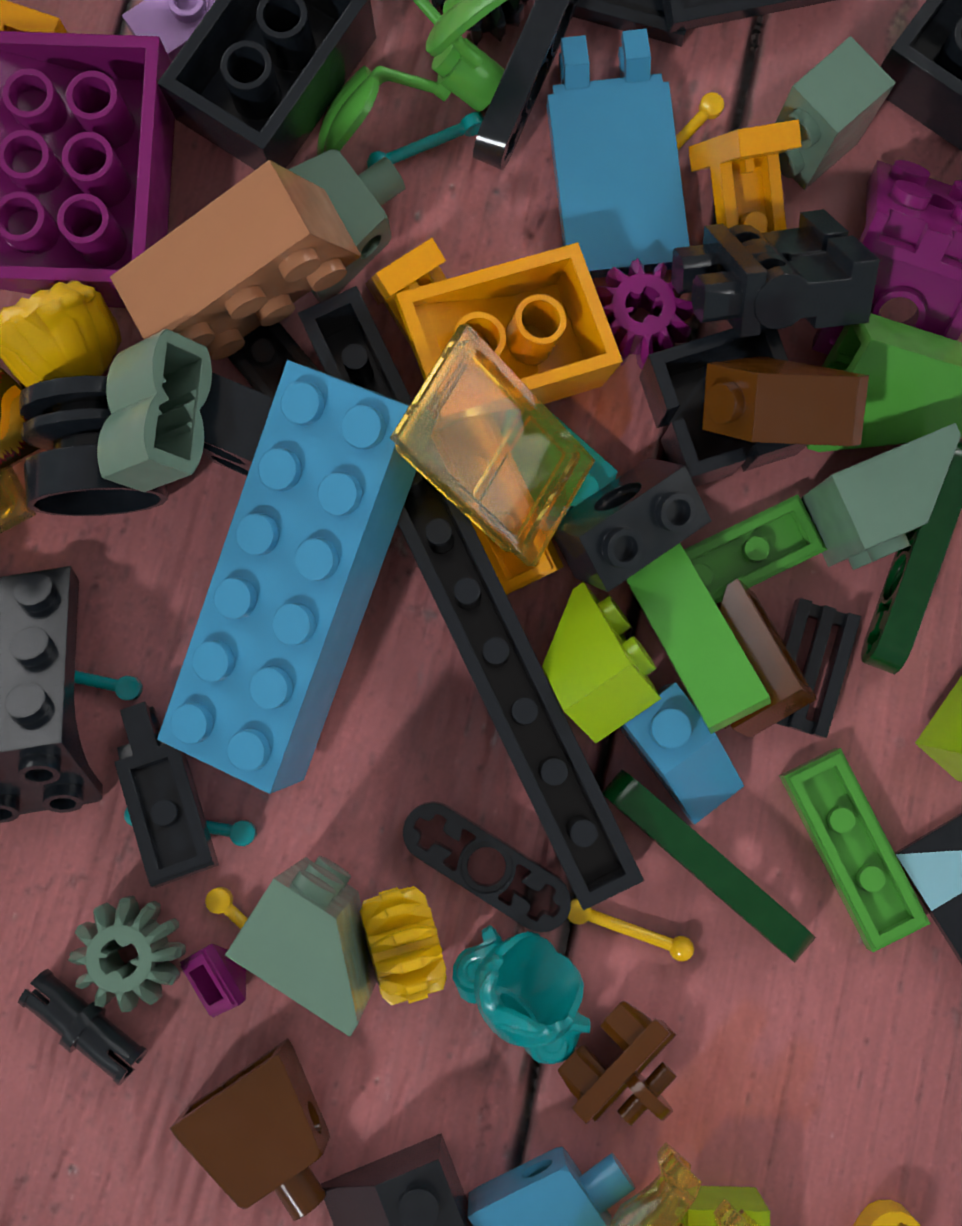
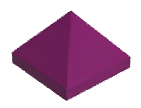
[180,943,246,1017]

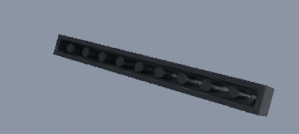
[298,286,644,911]

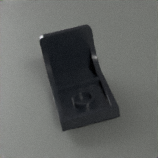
[0,566,103,823]

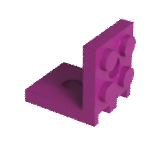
[812,160,962,355]

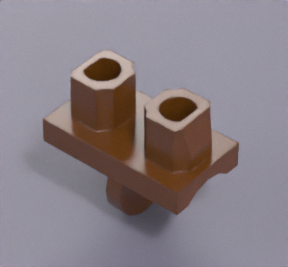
[557,1001,677,1126]

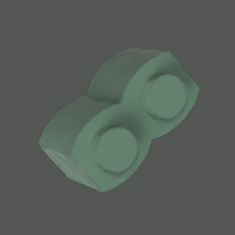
[97,329,212,492]

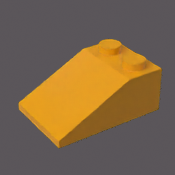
[395,242,623,421]

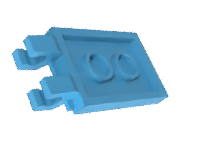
[546,28,690,279]

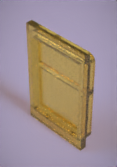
[390,324,596,567]

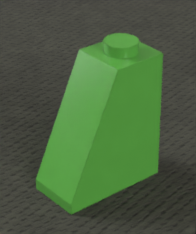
[807,313,962,452]

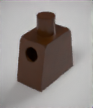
[170,1038,330,1221]

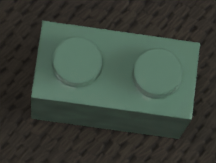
[775,36,896,190]

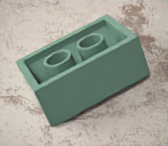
[225,856,377,1037]

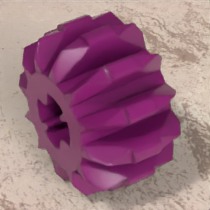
[595,258,693,369]

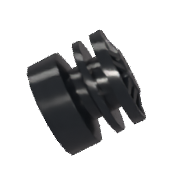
[19,375,168,516]

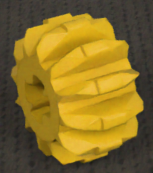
[360,886,447,1006]

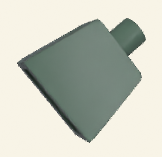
[288,149,406,303]

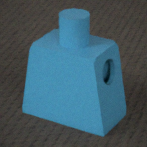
[467,1147,635,1226]

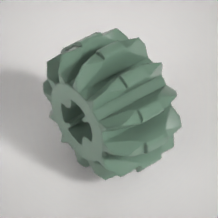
[68,896,186,1012]

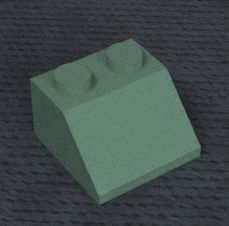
[801,423,961,570]

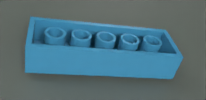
[157,360,436,794]

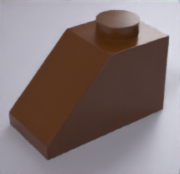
[702,356,869,446]
[720,579,817,738]

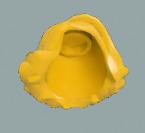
[0,281,122,388]

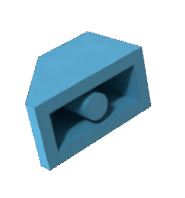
[619,682,744,825]

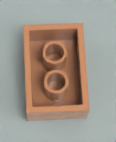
[110,160,361,360]

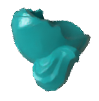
[452,925,591,1064]

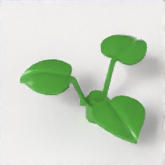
[317,0,507,156]

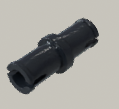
[18,969,148,1085]

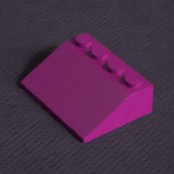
[0,31,175,308]

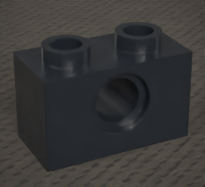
[547,458,712,592]

